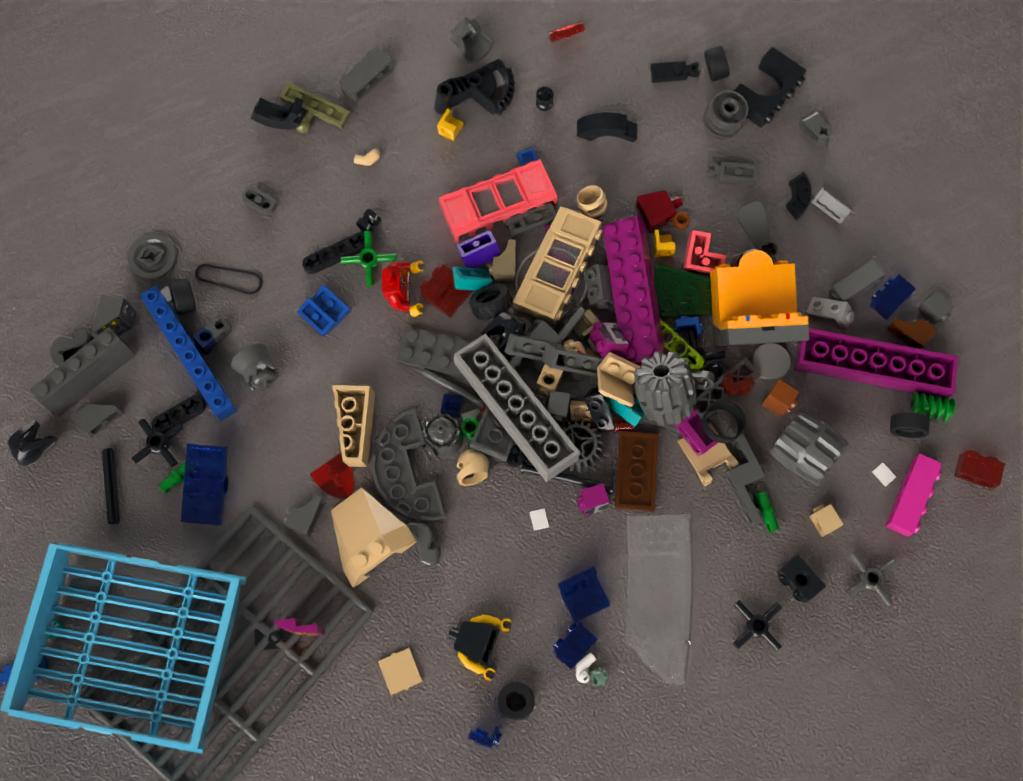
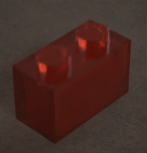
[954,450,1005,489]

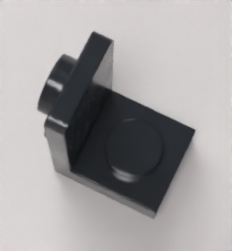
[584,387,615,432]

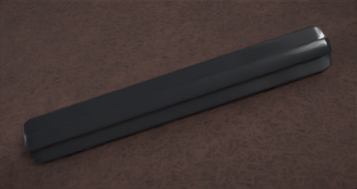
[102,448,120,524]

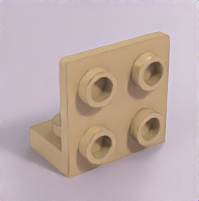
[597,352,641,407]

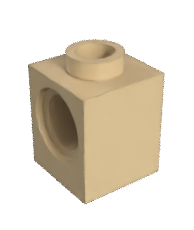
[536,364,563,396]
[809,504,844,537]

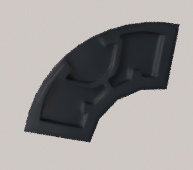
[785,172,811,220]

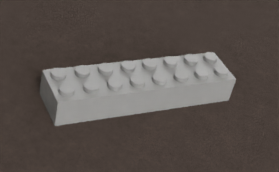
[454,334,580,482]

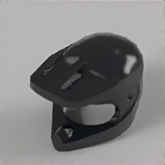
[481,311,526,353]
[7,420,58,466]

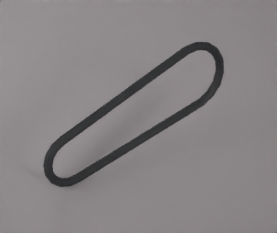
[195,264,262,294]

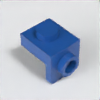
[673,316,703,340]

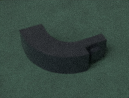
[250,97,305,129]

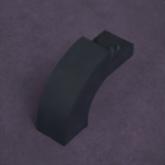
[577,112,637,142]

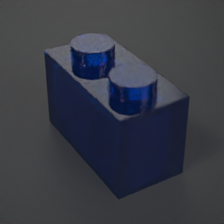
[869,274,916,320]

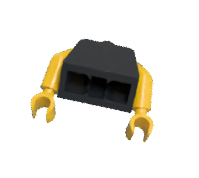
[448,614,511,681]

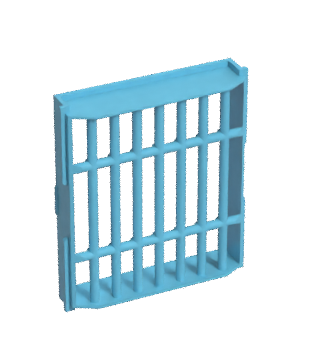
[0,543,247,754]

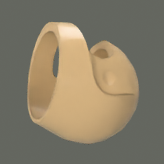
[577,185,607,218]
[457,449,489,486]

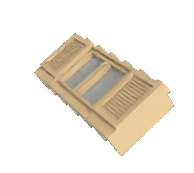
[513,206,603,326]

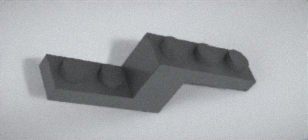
[505,306,586,369]
[505,333,603,377]
[725,424,765,528]

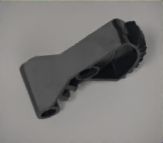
[434,59,515,115]

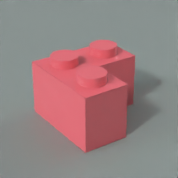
[683,230,726,274]

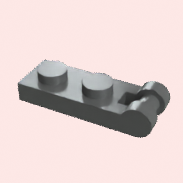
[504,202,557,239]

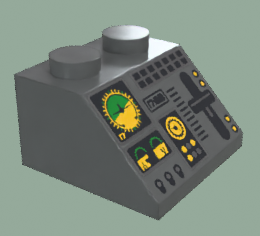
[92,295,137,336]

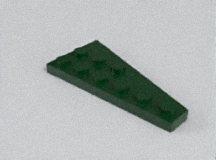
[654,264,712,318]

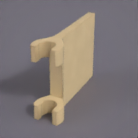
[677,423,739,487]

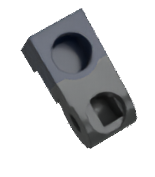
[192,318,231,355]

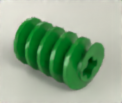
[910,391,956,422]

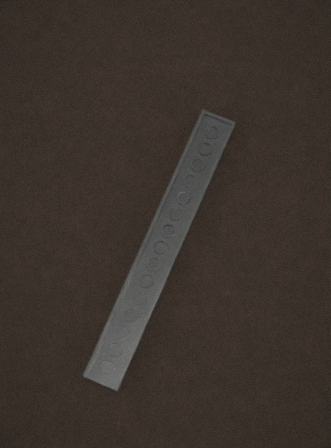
[396,326,700,431]

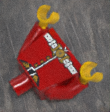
[381,261,424,317]

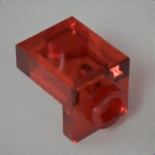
[722,373,755,397]

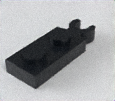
[650,61,700,83]

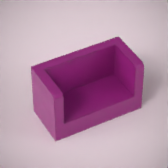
[674,409,718,456]

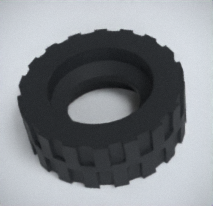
[469,284,513,320]

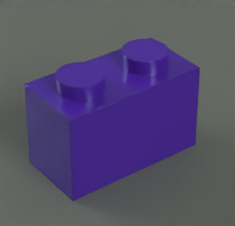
[456,230,501,268]

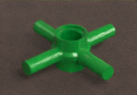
[341,231,397,287]

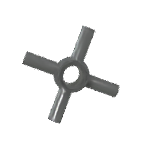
[844,551,898,606]

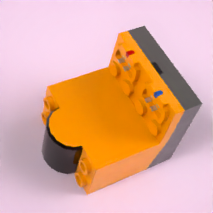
[710,249,809,346]

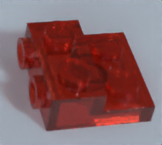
[420,264,473,318]

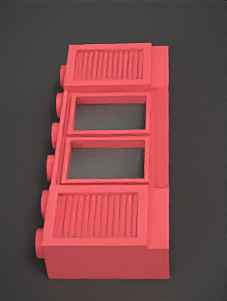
[439,160,557,243]

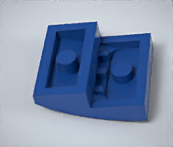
[297,285,352,336]

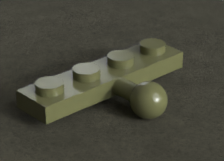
[280,83,351,133]

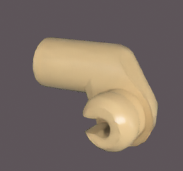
[354,149,380,166]

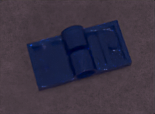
[181,443,228,526]

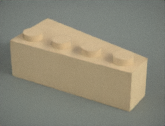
[332,385,375,467]

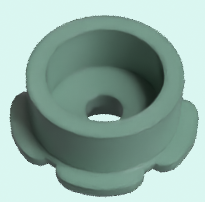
[590,666,608,687]

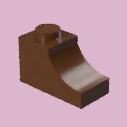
[887,317,937,349]

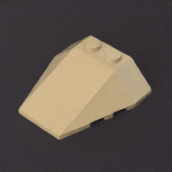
[331,488,417,588]

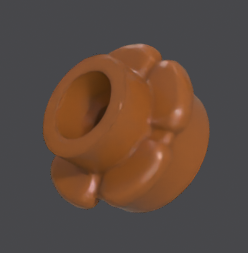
[672,212,690,230]

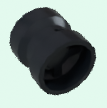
[536,86,554,111]
[356,209,381,232]
[704,361,724,383]

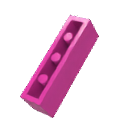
[885,453,942,537]

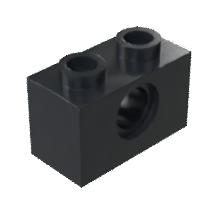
[777,555,826,604]

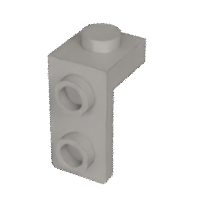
[807,297,854,329]

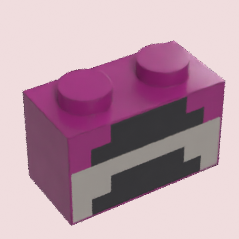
[590,322,629,359]
[576,483,610,516]

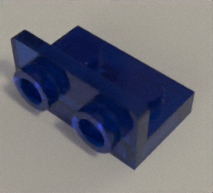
[553,621,598,670]
[468,726,502,749]

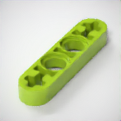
[660,319,704,370]

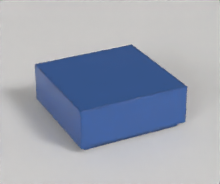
[517,147,539,166]

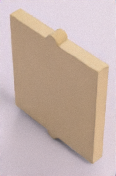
[378,648,423,695]

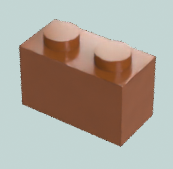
[761,379,799,418]

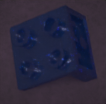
[557,566,610,623]

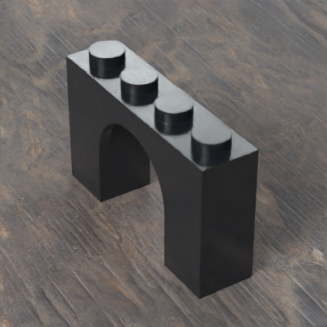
[734,47,807,128]

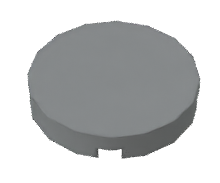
[752,343,791,381]

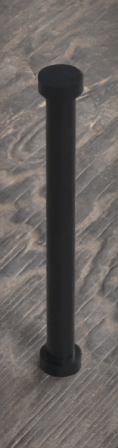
[520,462,614,495]

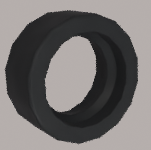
[890,413,930,438]

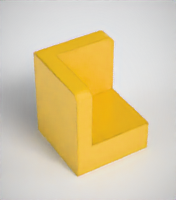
[437,108,464,141]
[653,230,676,257]

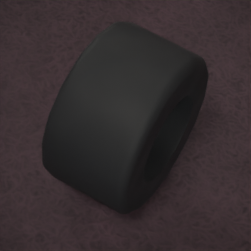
[704,46,730,82]
[169,279,196,315]
[498,682,535,721]

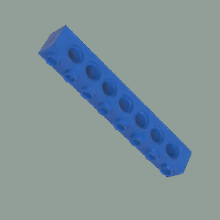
[140,286,237,421]

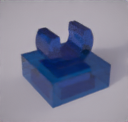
[440,394,463,417]

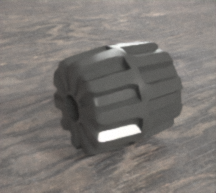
[634,351,696,426]
[771,411,848,486]

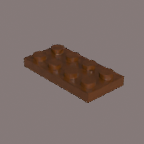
[614,431,658,512]

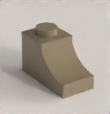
[489,240,516,281]

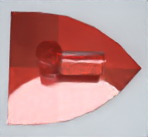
[310,453,354,499]

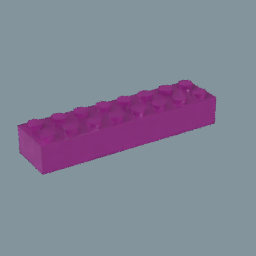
[603,215,666,366]
[794,328,958,398]

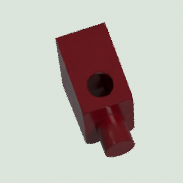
[636,190,683,233]

